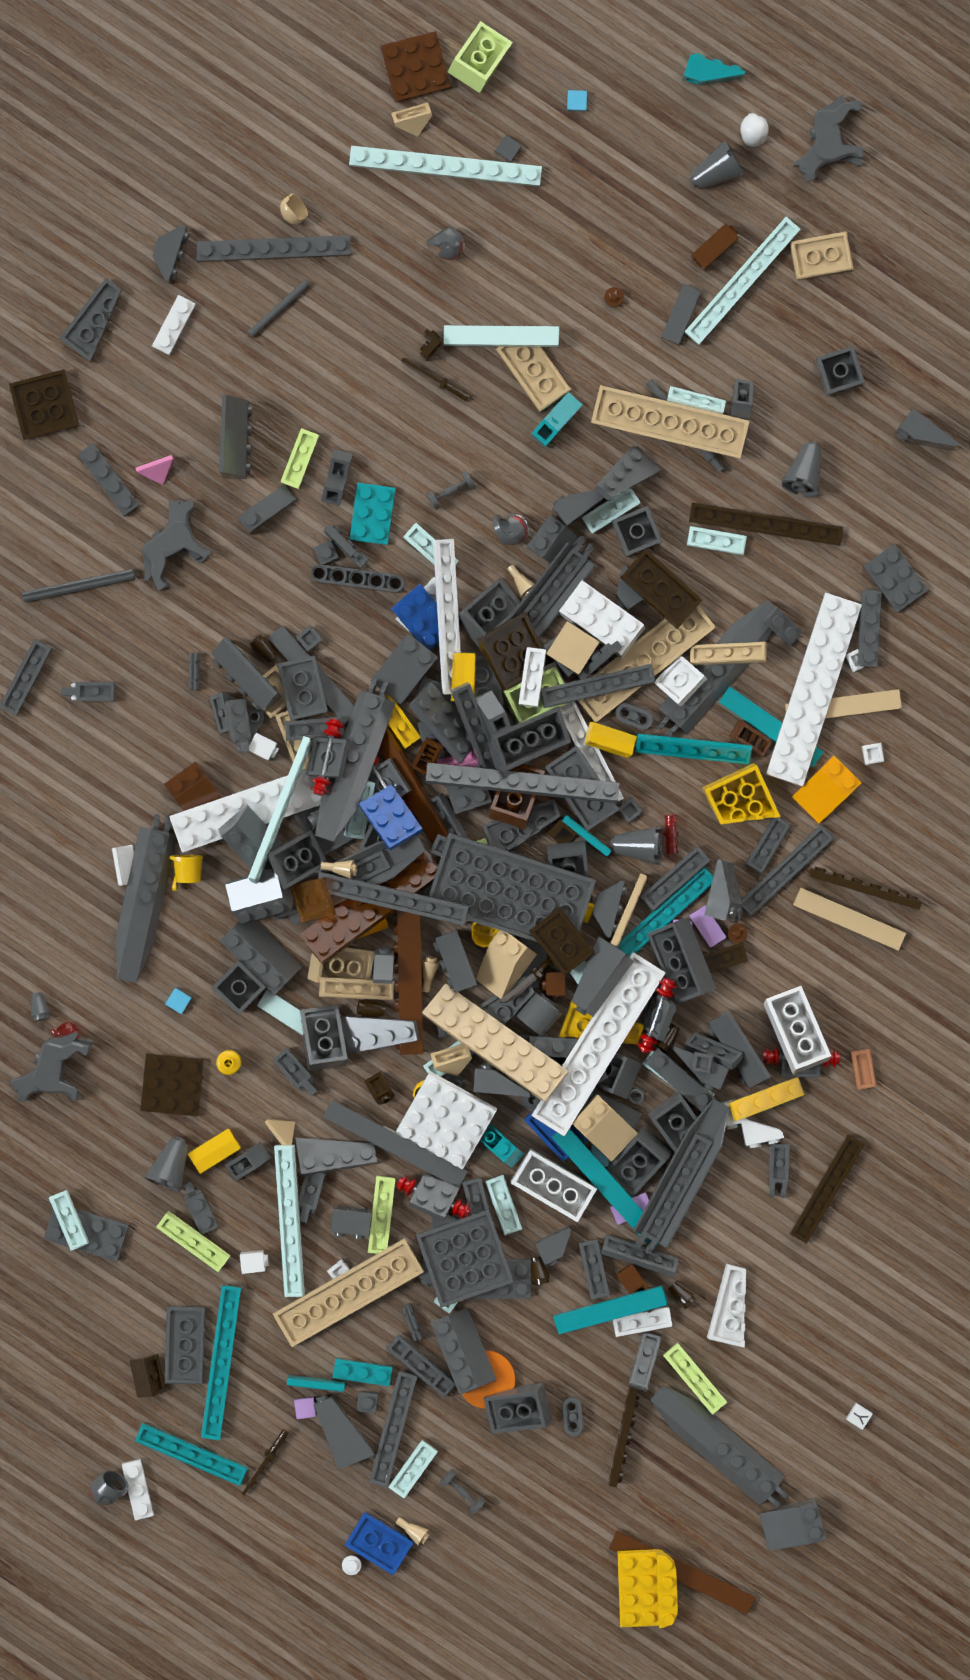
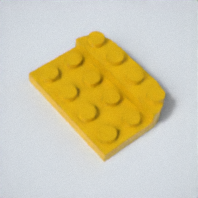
[617,1549,678,1628]

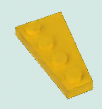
[559,1001,644,1044]

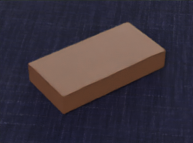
[851,1049,877,1090]

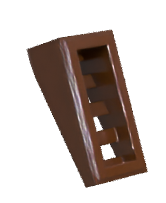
[729,720,773,757]
[411,737,443,775]

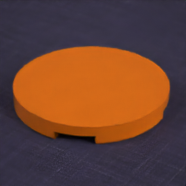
[462,1350,515,1409]

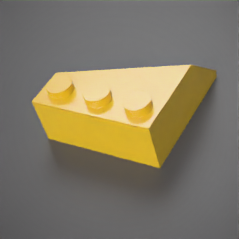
[702,763,780,824]

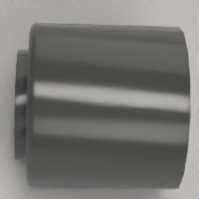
[517,992,562,1037]

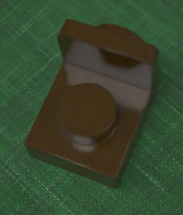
[420,329,441,361]
[364,1071,395,1105]

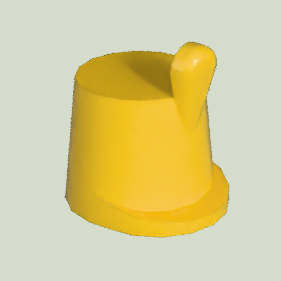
[170,855,203,891]

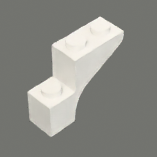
[721,1099,784,1148]

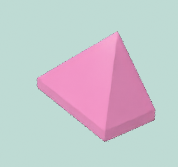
[135,455,174,485]

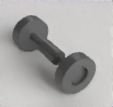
[426,471,475,510]
[439,1469,486,1515]

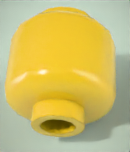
[216,1050,242,1075]

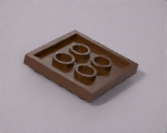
[381,31,451,103]

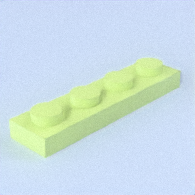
[368,1176,395,1254]
[156,1211,230,1272]
[663,1342,727,1415]

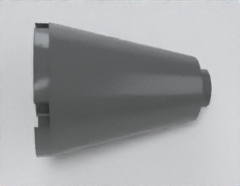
[689,141,745,189]
[781,441,822,497]
[610,826,664,865]
[145,1136,188,1192]

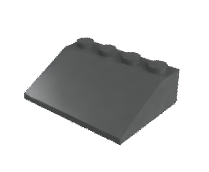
[220,394,252,479]

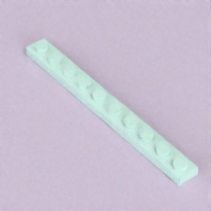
[349,146,542,187]

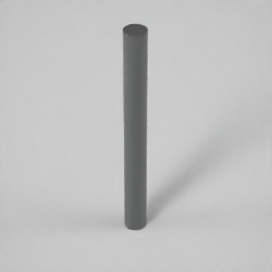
[248,280,309,337]

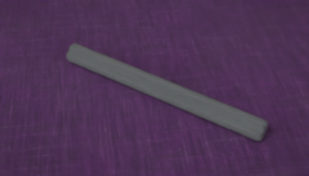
[22,569,135,602]

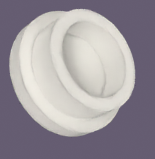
[342,1555,361,1575]

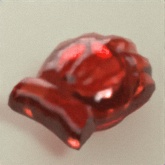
[51,1022,79,1039]

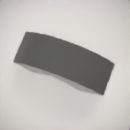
[321,449,353,506]

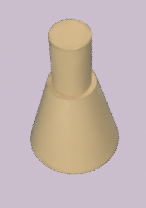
[507,565,534,597]
[321,860,357,879]
[421,956,440,992]
[396,1517,430,1545]

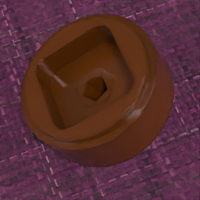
[604,287,624,307]
[727,924,747,943]

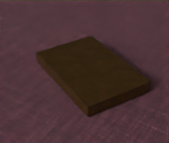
[529,907,595,976]

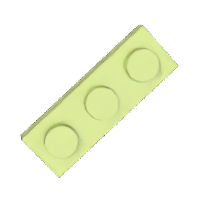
[281,428,319,490]

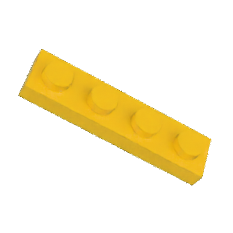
[728,1077,804,1121]

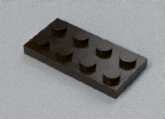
[620,549,703,629]

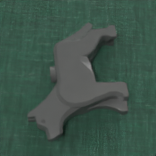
[793,95,863,182]
[142,499,212,591]
[10,1031,93,1102]

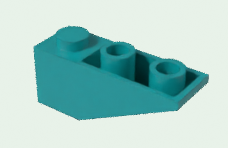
[682,53,745,86]
[531,392,583,449]
[480,1123,525,1168]

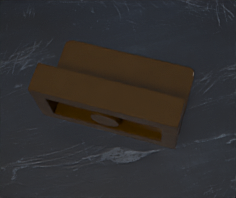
[130,1354,166,1397]

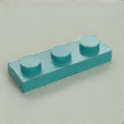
[333,1358,392,1386]

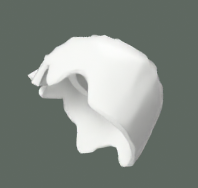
[740,113,769,147]

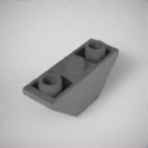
[153,225,190,284]
[475,690,511,737]
[592,881,627,937]

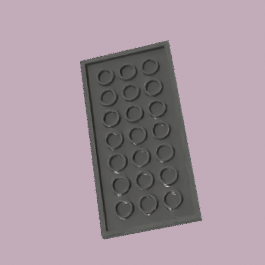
[429,833,596,942]

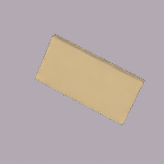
[496,346,571,412]

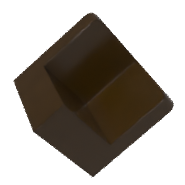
[547,819,577,844]

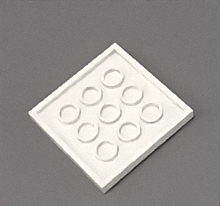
[395,1071,497,1170]

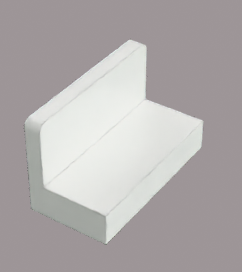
[112,845,134,886]

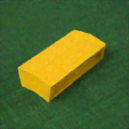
[451,653,476,701]
[584,722,637,758]
[188,1128,241,1174]

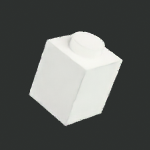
[249,733,279,760]
[240,1250,269,1274]

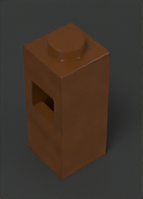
[691,224,739,271]
[616,1263,656,1313]

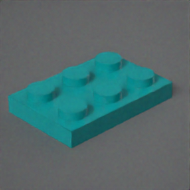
[349,483,395,545]

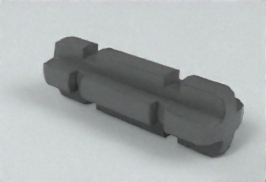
[189,653,200,690]
[402,1304,423,1341]

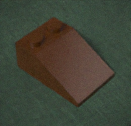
[164,762,222,811]
[489,764,545,830]

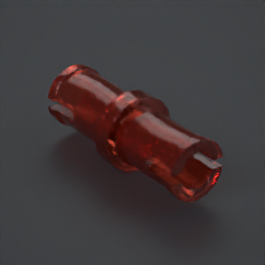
[663,814,679,854]

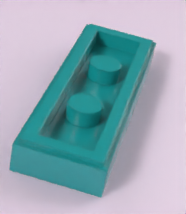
[562,815,611,857]
[287,1375,345,1392]

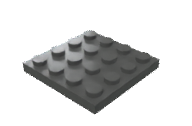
[416,1209,513,1308]

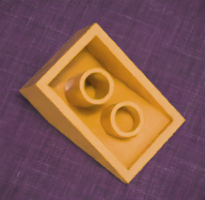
[792,756,861,824]

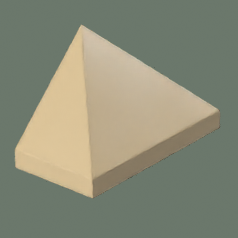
[391,102,432,137]
[431,1044,472,1076]
[265,1118,295,1145]

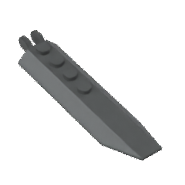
[506,536,596,638]
[657,600,775,737]
[315,679,395,842]
[115,814,177,983]
[274,835,425,925]
[633,1099,730,1255]
[650,1385,789,1508]

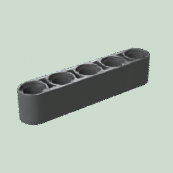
[311,565,404,593]

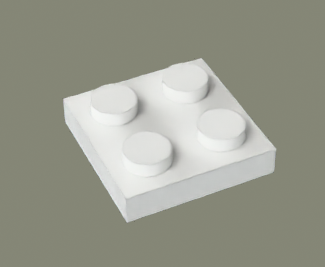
[655,655,707,707]

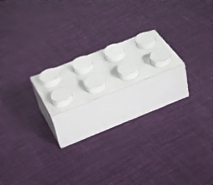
[559,581,645,659]
[763,986,831,1074]
[511,1148,597,1222]

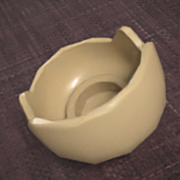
[280,194,308,224]

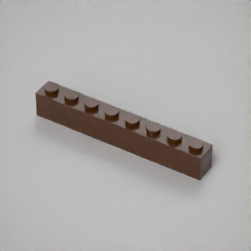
[393,910,423,1055]

